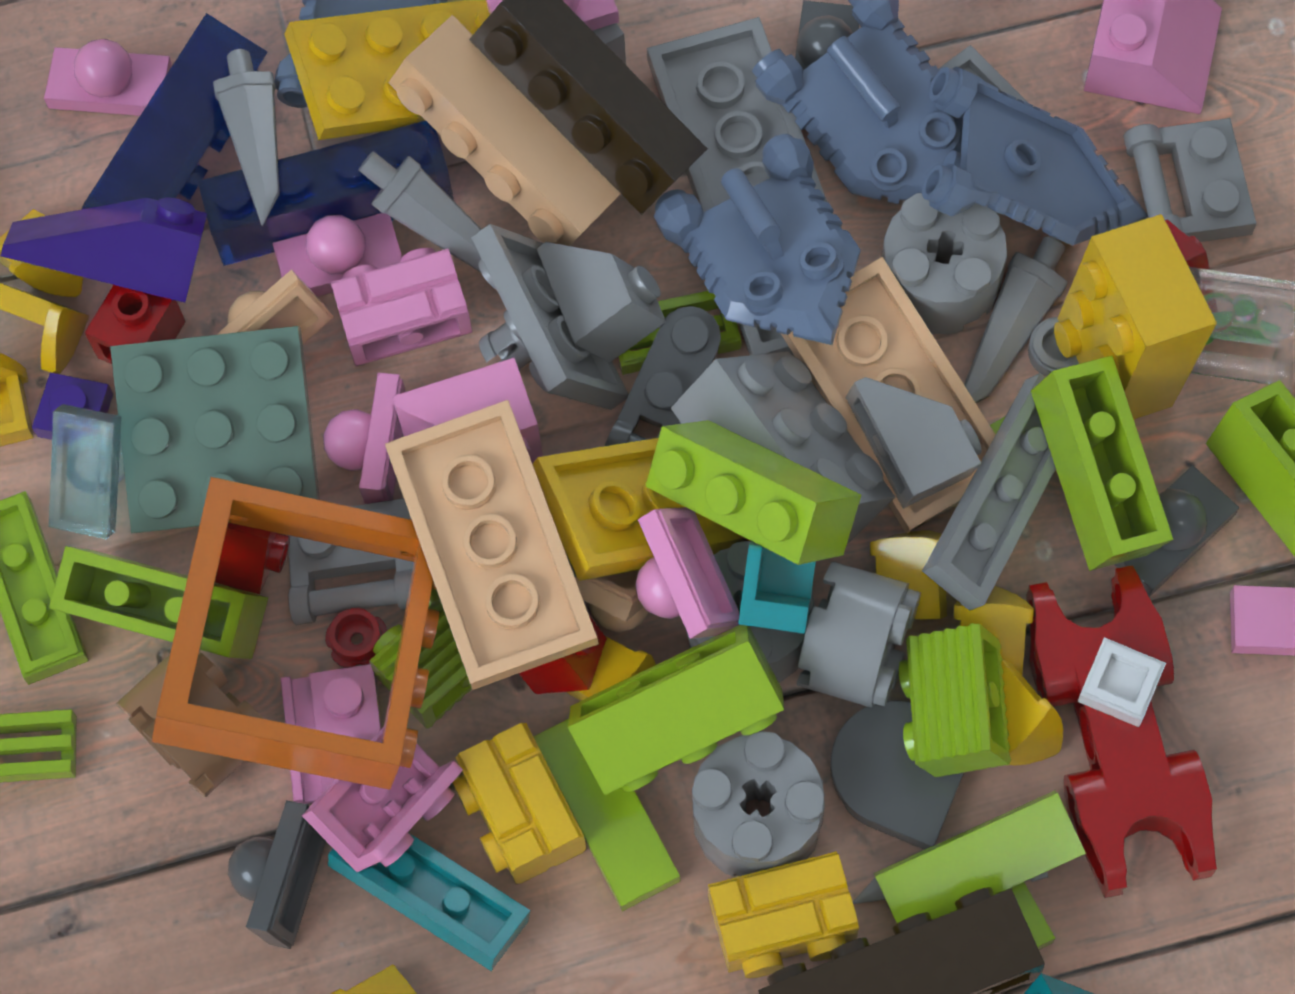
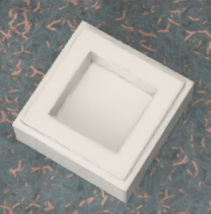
[1077,637,1166,727]

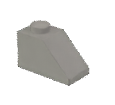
[537,242,666,363]
[846,377,982,509]

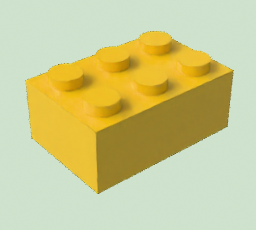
[1054,214,1217,419]

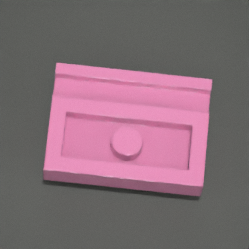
[281,664,382,804]

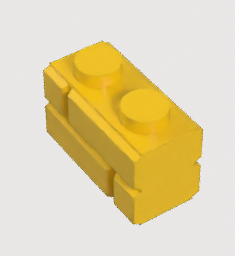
[452,723,587,884]
[708,851,859,978]

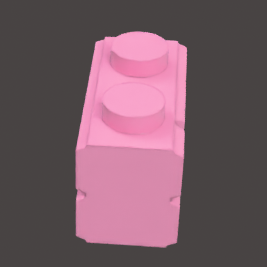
[330,248,472,366]

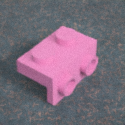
[302,727,463,872]

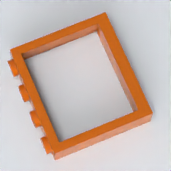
[151,477,439,790]

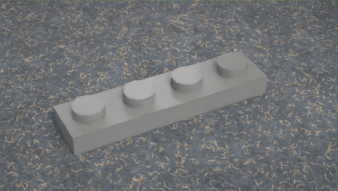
[922,373,1056,611]

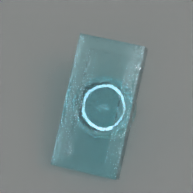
[48,404,125,539]

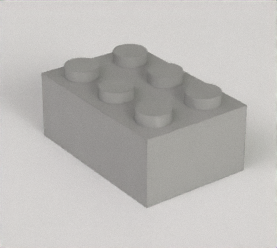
[671,352,895,544]

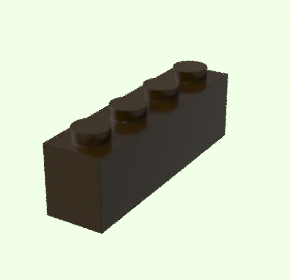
[469,0,708,215]
[758,887,1045,994]

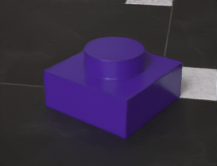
[32,372,113,449]

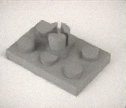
[471,224,629,410]

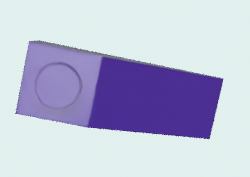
[1,197,207,303]

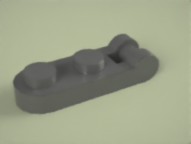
[605,306,721,446]

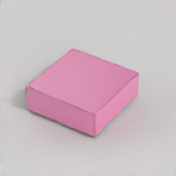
[1230,585,1295,656]

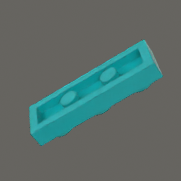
[328,832,531,971]

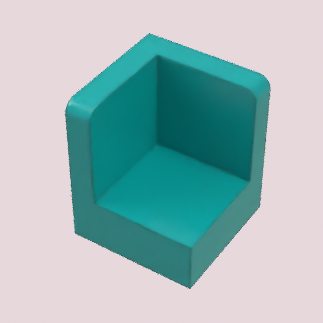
[738,541,816,634]

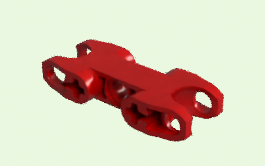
[1026,565,1217,898]

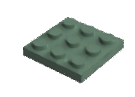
[110,326,320,534]

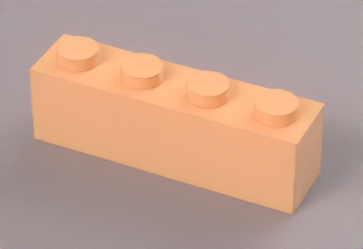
[388,15,621,246]

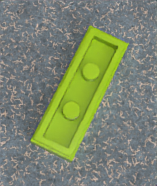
[0,491,89,685]
[533,719,681,912]
[874,790,1086,923]

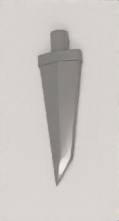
[213,49,279,226]
[358,151,482,272]
[964,237,1068,403]

